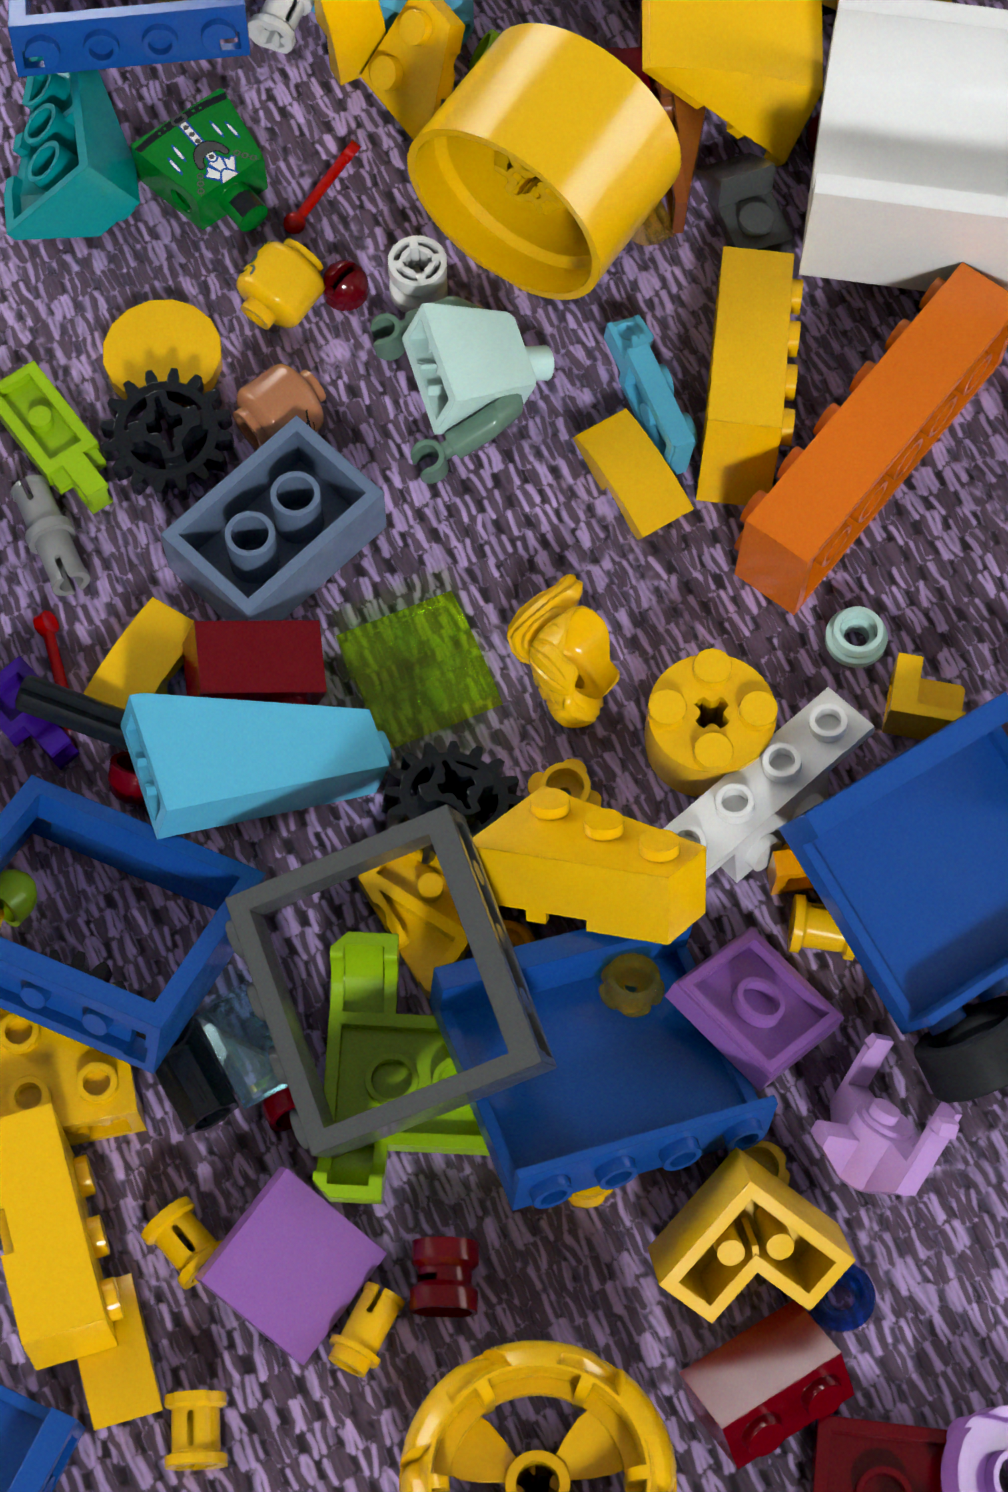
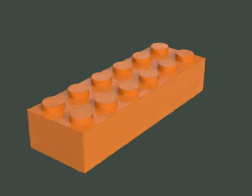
[734,262,1008,615]

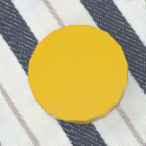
[103,299,223,408]

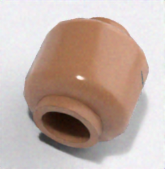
[233,364,326,450]

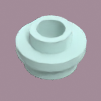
[824,606,888,668]

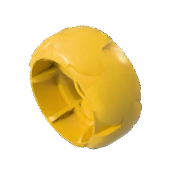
[399,1340,677,1492]

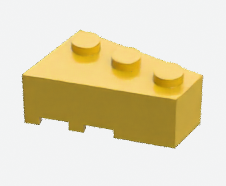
[473,785,706,945]
[0,1103,124,1371]

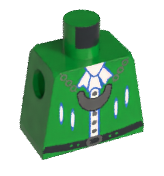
[130,88,268,232]

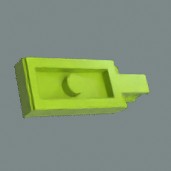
[0,361,113,514]

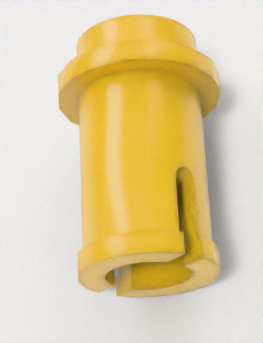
[328,1282,405,1378]

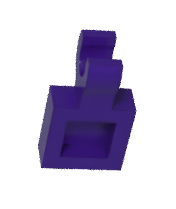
[0,656,80,770]

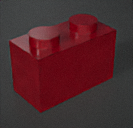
[182,620,327,705]
[679,1300,855,1470]

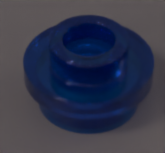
[809,1264,876,1333]

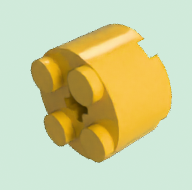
[644,648,778,797]

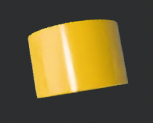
[407,23,681,300]

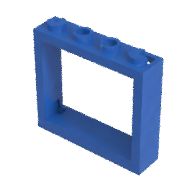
[8,0,251,77]
[0,775,266,1074]

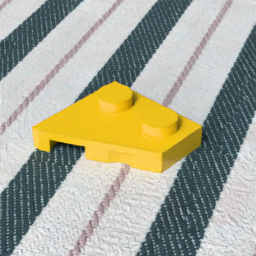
[360,0,465,140]
[358,849,499,999]

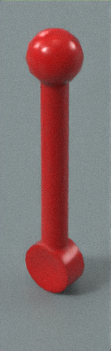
[283,139,362,234]
[33,610,72,731]

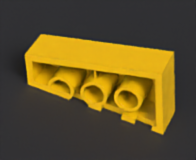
[696,246,803,506]

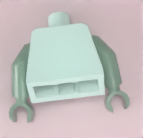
[370,295,554,484]

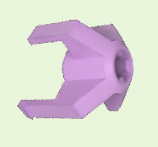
[810,1033,962,1196]

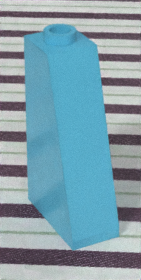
[120,693,392,839]

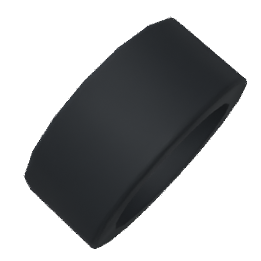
[914,995,1008,1103]

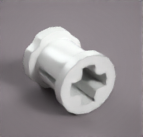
[248,0,314,54]

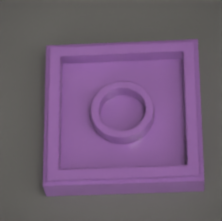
[665,926,845,1091]
[194,1167,387,1366]

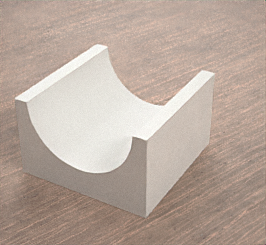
[799,0,1008,291]

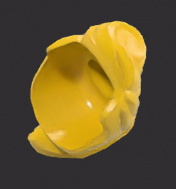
[507,574,620,728]

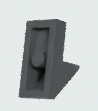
[695,152,794,252]

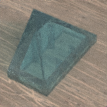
[192,979,288,1110]

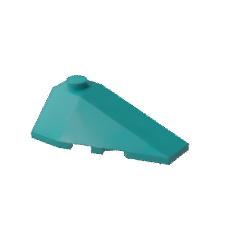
[4,56,140,240]

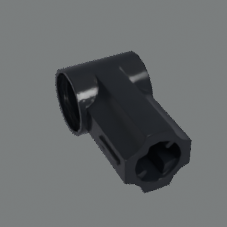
[136,996,239,1135]

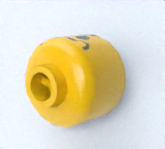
[236,238,325,330]

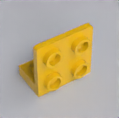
[0,983,147,1146]

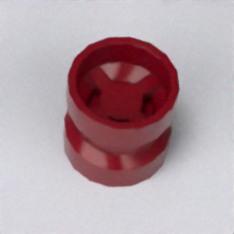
[409,1236,479,1318]

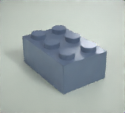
[160,415,387,621]

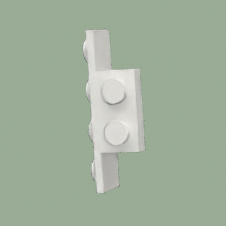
[663,687,875,883]

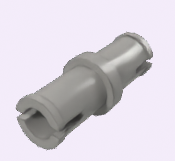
[10,474,91,596]

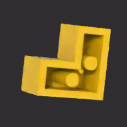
[647,1147,856,1324]

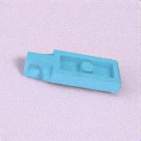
[604,315,698,475]

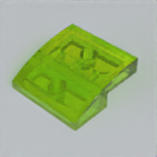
[335,591,503,749]

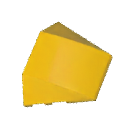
[642,0,823,167]

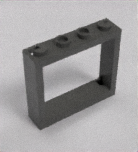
[225,804,557,1159]

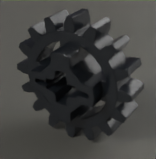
[100,368,235,502]
[381,741,524,865]

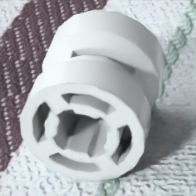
[388,236,447,313]

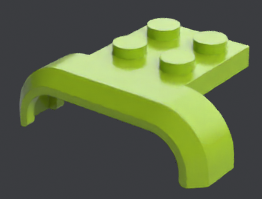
[313,931,490,1205]

